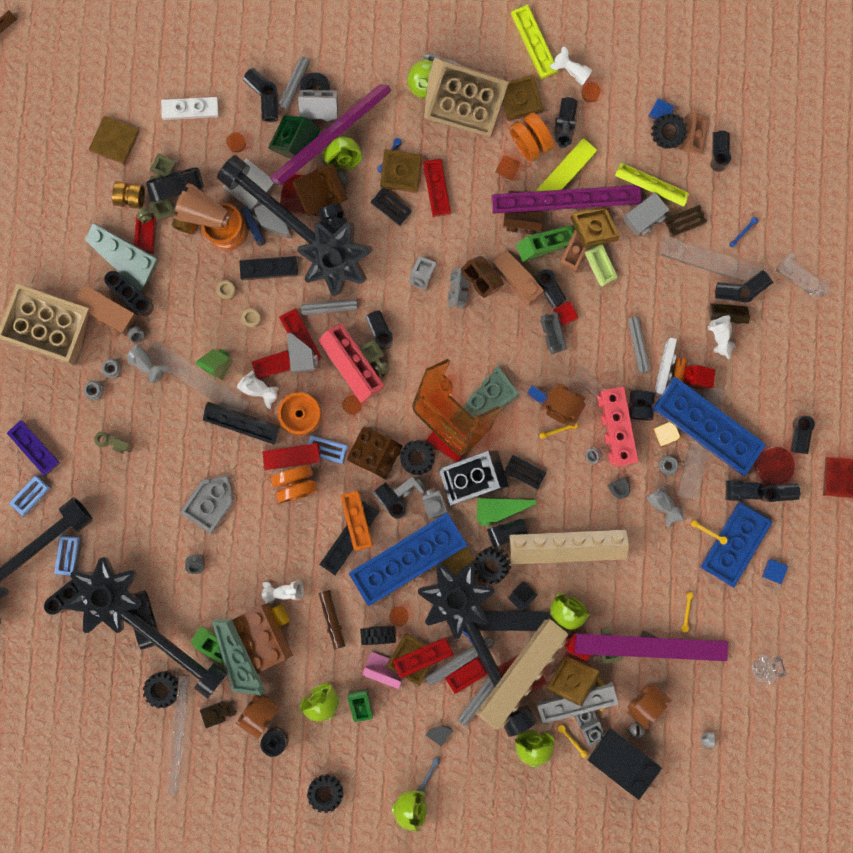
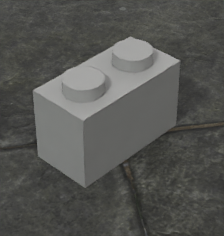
[298,90,338,121]
[623,192,669,237]

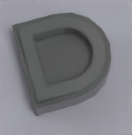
[607,477,630,499]

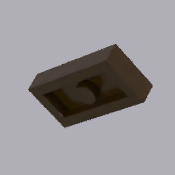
[709,303,750,324]

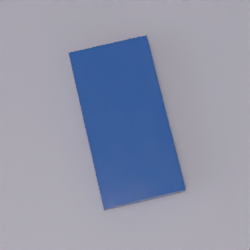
[700,501,773,588]

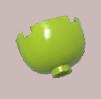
[407,59,433,99]
[323,136,362,171]
[550,593,590,630]
[299,683,339,722]
[515,730,554,767]
[392,790,427,831]

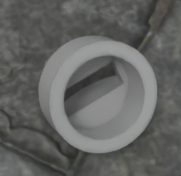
[128,326,144,342]
[585,447,603,464]
[629,722,645,738]
[701,732,715,748]

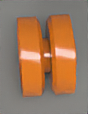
[509,112,554,162]
[201,203,248,250]
[278,392,322,436]
[269,465,318,504]

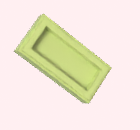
[584,244,618,286]

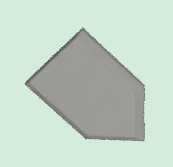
[180,475,233,534]

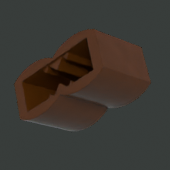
[461,256,504,298]

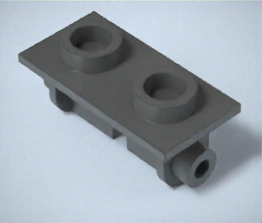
[540,312,567,354]

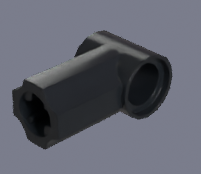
[710,130,731,172]
[536,269,567,308]
[365,310,393,350]
[790,416,815,454]
[725,481,765,501]
[373,482,407,519]
[762,483,801,502]
[487,519,528,548]

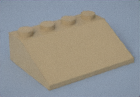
[424,58,509,137]
[0,284,90,366]

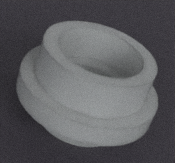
[102,359,121,378]
[84,381,103,400]
[659,456,679,475]

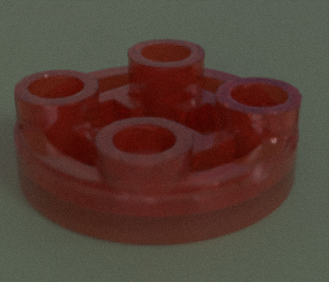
[755,447,795,485]

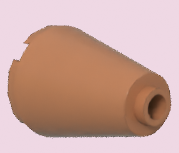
[173,183,230,229]

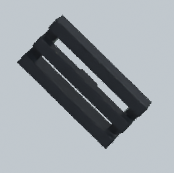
[371,188,412,226]
[504,455,546,490]

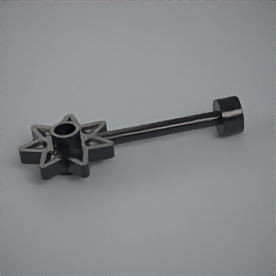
[217,155,373,296]
[0,497,93,624]
[63,557,227,699]
[418,562,536,737]

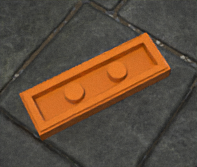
[340,490,373,551]

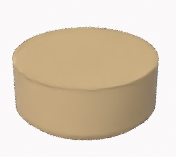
[216,280,236,300]
[241,308,261,328]

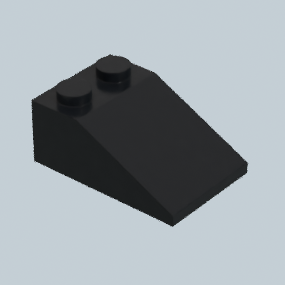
[439,450,509,506]
[587,728,662,800]

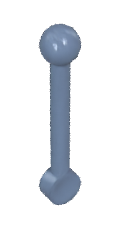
[417,757,440,792]

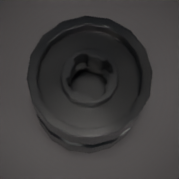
[318,203,348,232]
[629,390,656,421]
[260,727,289,757]

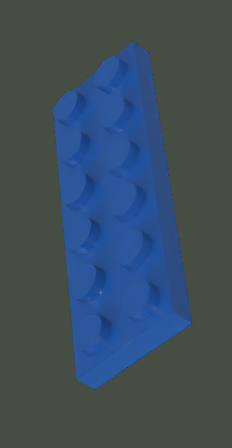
[652,377,766,476]
[348,512,468,606]

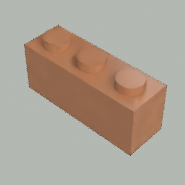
[74,285,138,336]

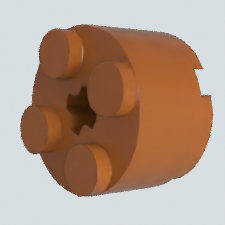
[541,384,586,426]
[627,684,672,729]
[235,694,280,739]

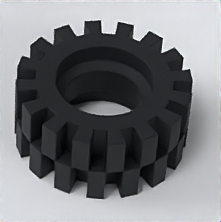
[651,113,688,149]
[400,440,435,475]
[473,546,511,585]
[360,626,396,645]
[143,672,181,709]
[307,774,343,813]

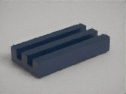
[241,206,265,246]

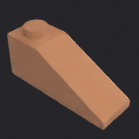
[492,251,544,307]

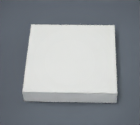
[222,158,276,211]

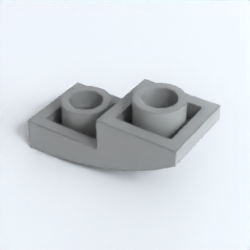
[575,711,605,747]

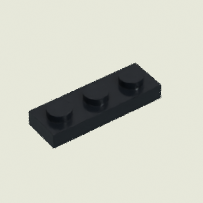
[239,256,298,281]

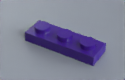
[7,420,60,476]

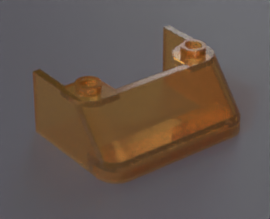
[412,359,501,455]

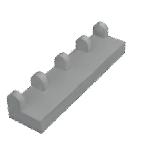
[537,681,619,724]

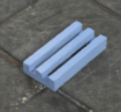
[308,435,348,464]
[9,475,51,516]
[54,535,81,576]

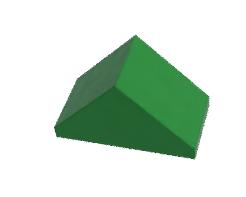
[347,688,373,722]

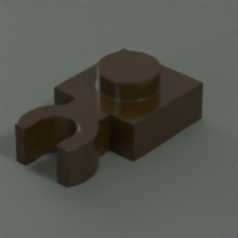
[200,701,237,728]

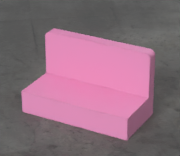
[362,652,402,689]

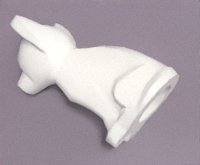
[550,47,592,86]
[708,315,736,359]
[237,371,279,409]
[261,580,304,606]

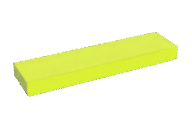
[511,4,558,80]
[536,138,597,191]
[615,163,689,206]

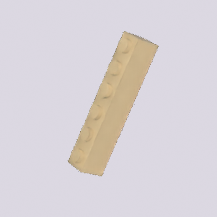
[509,530,629,564]
[475,619,568,730]

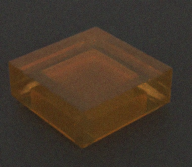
[495,155,521,181]

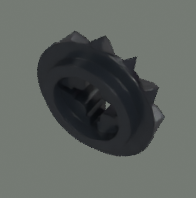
[300,73,330,91]

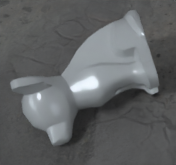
[127,344,169,383]
[646,486,684,527]

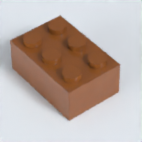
[232,602,293,673]

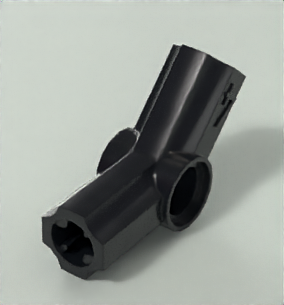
[242,68,279,122]
[554,97,578,148]
[715,269,774,303]

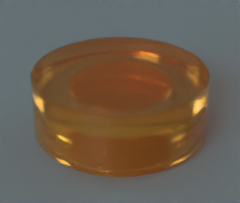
[581,82,600,103]
[226,132,246,153]
[343,395,362,415]
[389,606,409,626]

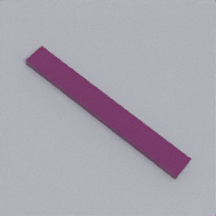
[269,84,392,185]
[491,185,642,214]
[574,633,728,661]

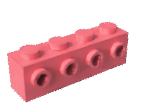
[318,323,384,403]
[596,387,638,467]

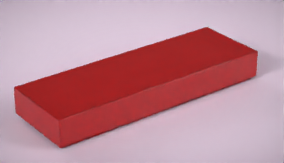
[423,158,451,217]
[279,308,322,361]
[262,443,321,471]
[392,637,454,679]

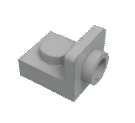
[409,256,436,290]
[394,477,425,498]
[422,488,447,519]

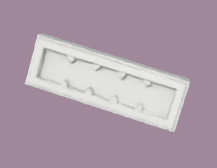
[161,97,219,120]
[654,338,677,397]

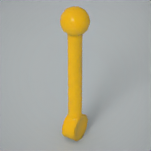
[539,423,578,439]
[691,520,728,545]
[681,592,694,632]
[558,725,588,758]

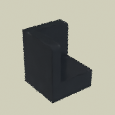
[507,582,538,612]

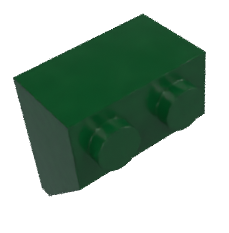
[268,115,321,159]

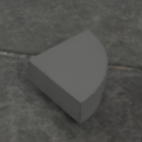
[425,726,453,746]

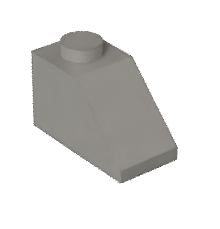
[253,204,291,239]
[287,333,318,374]

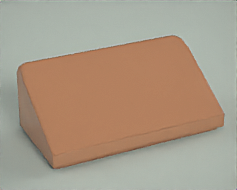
[680,112,709,154]
[559,229,588,273]

